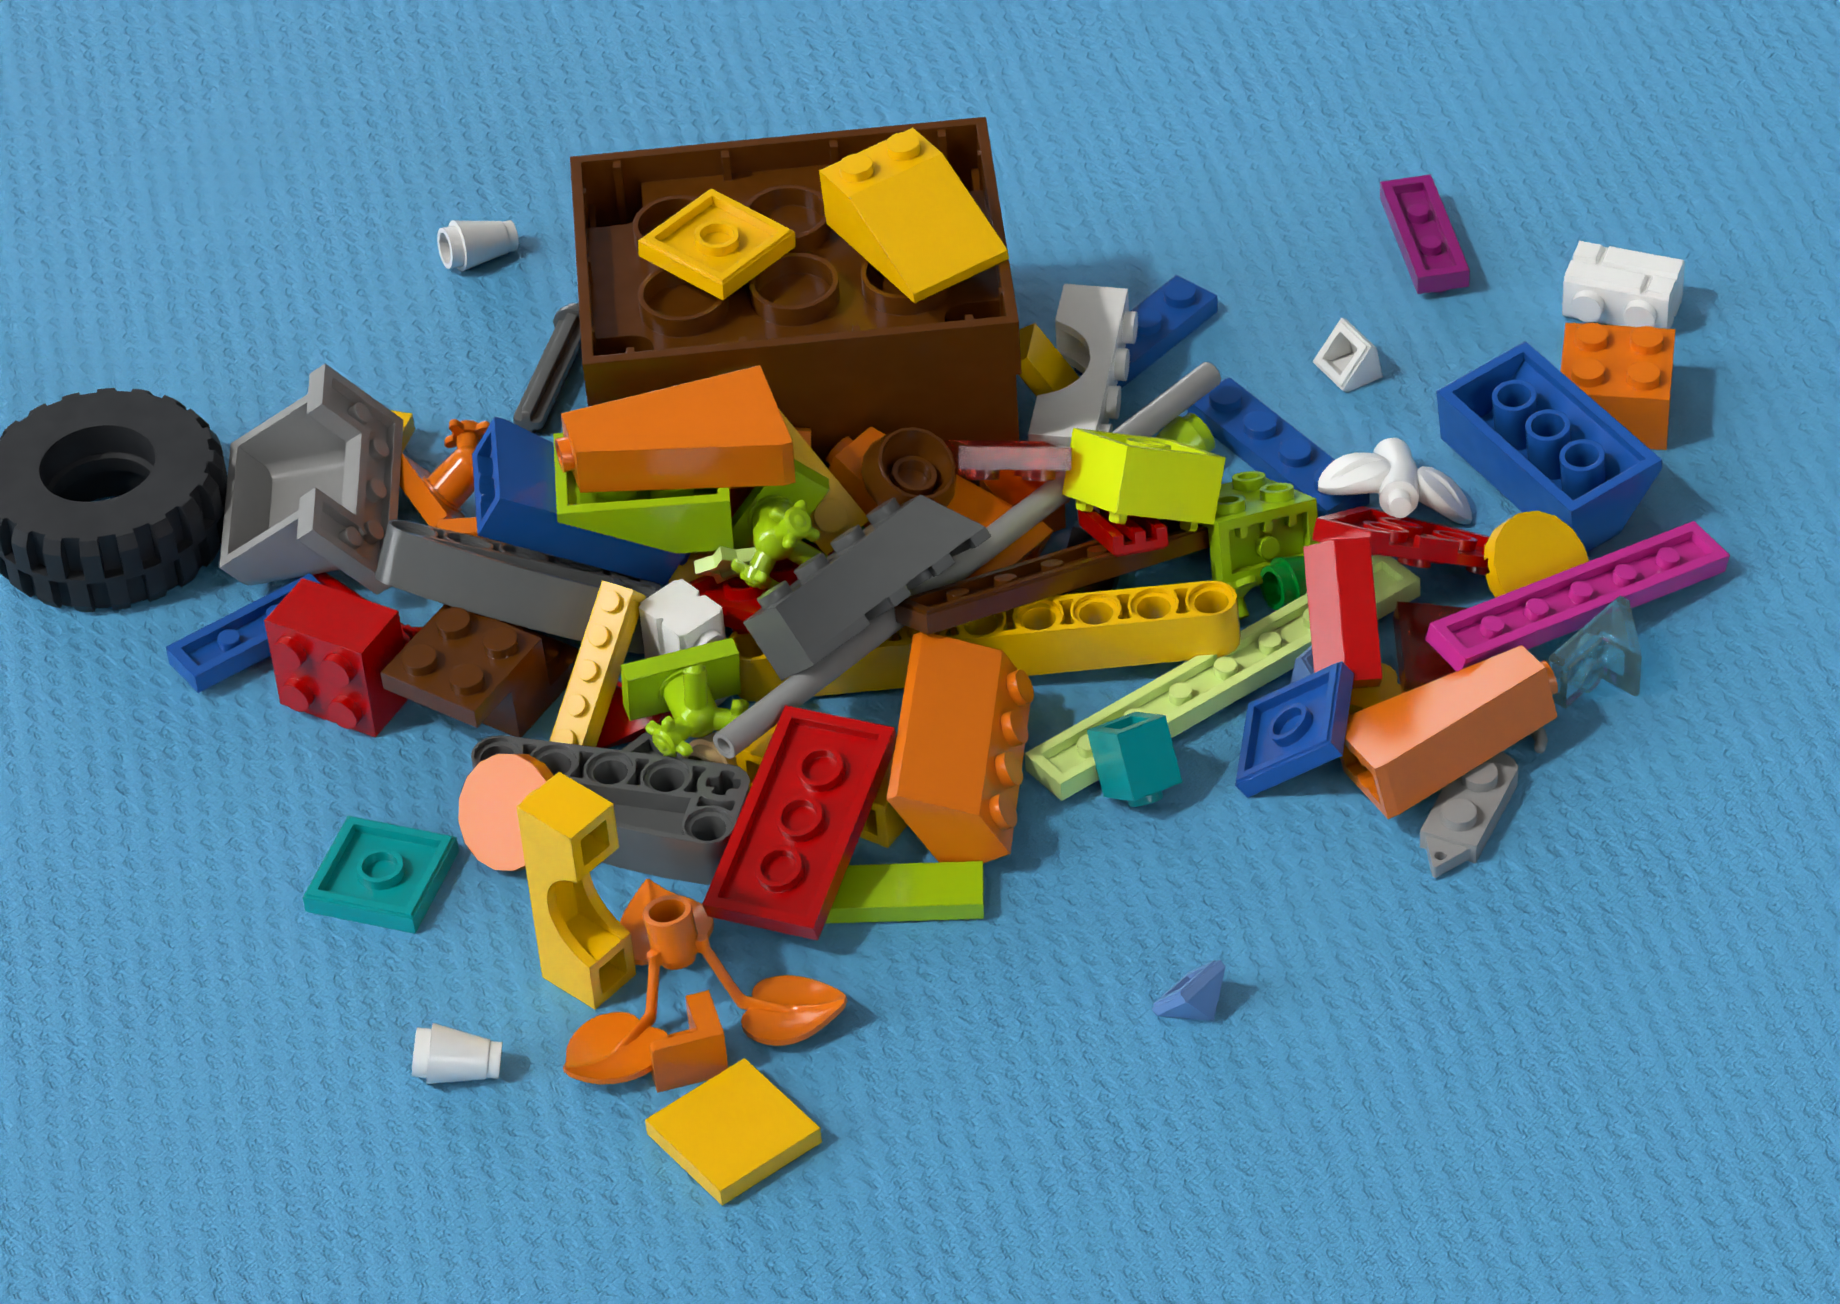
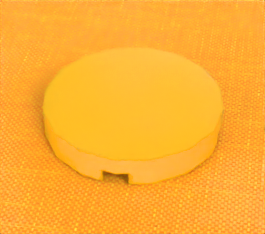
[1484,510,1589,598]

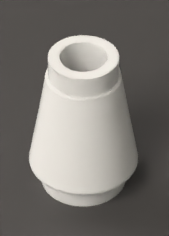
[437,220,519,272]
[412,1023,503,1084]

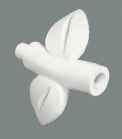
[1318,438,1472,524]

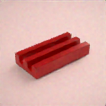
[1078,508,1169,557]

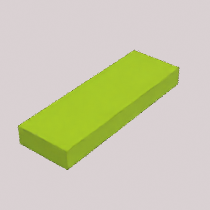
[825,861,984,924]

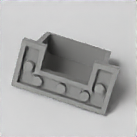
[219,364,403,595]

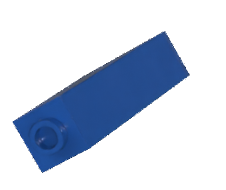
[472,416,691,585]

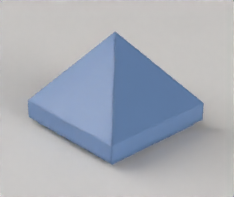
[1152,960,1226,1021]

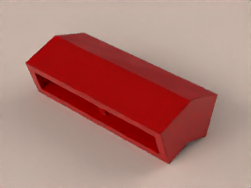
[1303,537,1383,689]

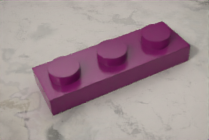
[1380,174,1470,294]

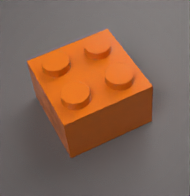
[1560,322,1675,450]

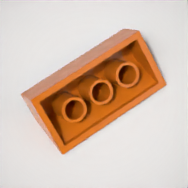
[887,632,1034,863]

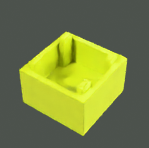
[1062,428,1226,532]

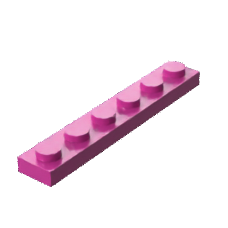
[1425,521,1730,671]

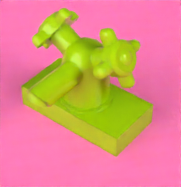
[731,459,829,590]
[621,638,749,757]

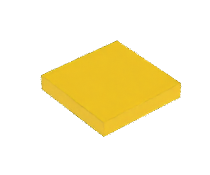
[638,188,796,300]
[645,1058,822,1206]

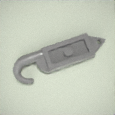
[1420,727,1548,878]

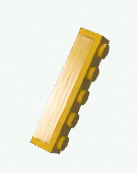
[549,581,646,747]

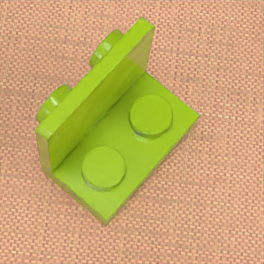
[1198,471,1320,583]

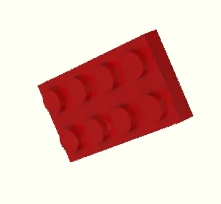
[702,705,897,941]

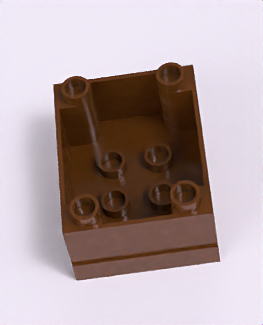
[570,117,1022,487]

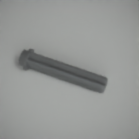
[513,303,581,434]

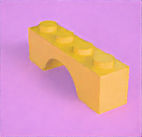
[516,772,636,1010]

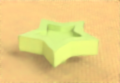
[694,546,756,584]

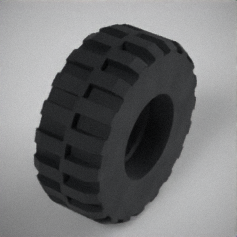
[0,388,228,612]

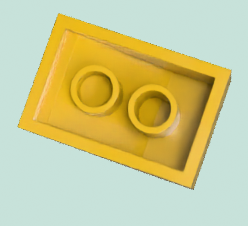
[819,128,1009,303]

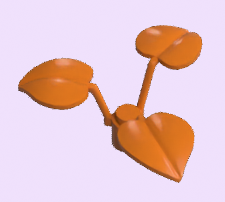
[563,879,848,1085]

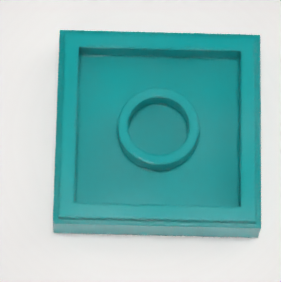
[302,816,459,934]

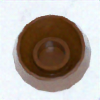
[861,427,956,507]

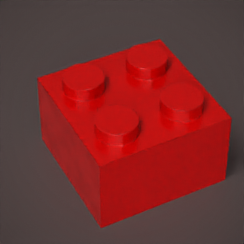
[264,578,408,737]

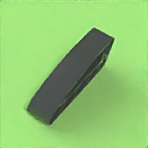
[375,520,662,654]
[471,735,751,885]

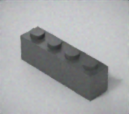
[743,495,991,681]

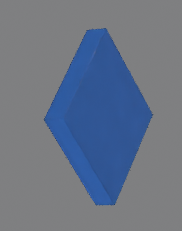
[1235,661,1354,798]

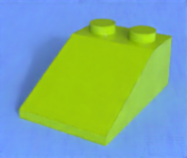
[553,433,734,554]

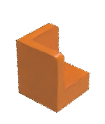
[649,990,728,1093]

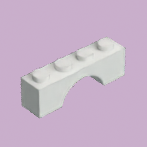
[1028,284,1138,473]

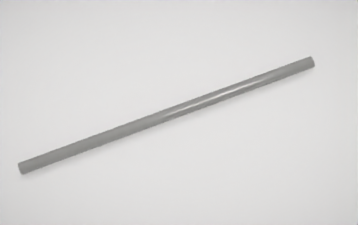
[713,362,1221,759]

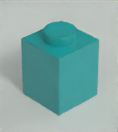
[1087,712,1183,807]

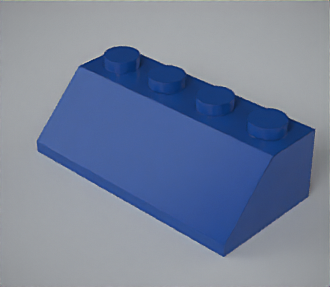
[1436,341,1663,552]

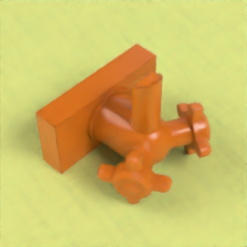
[399,419,490,528]

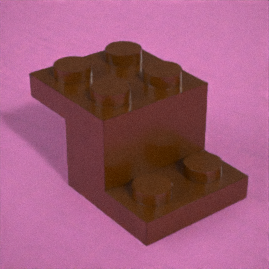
[380,604,579,738]

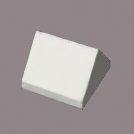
[1313,318,1383,392]

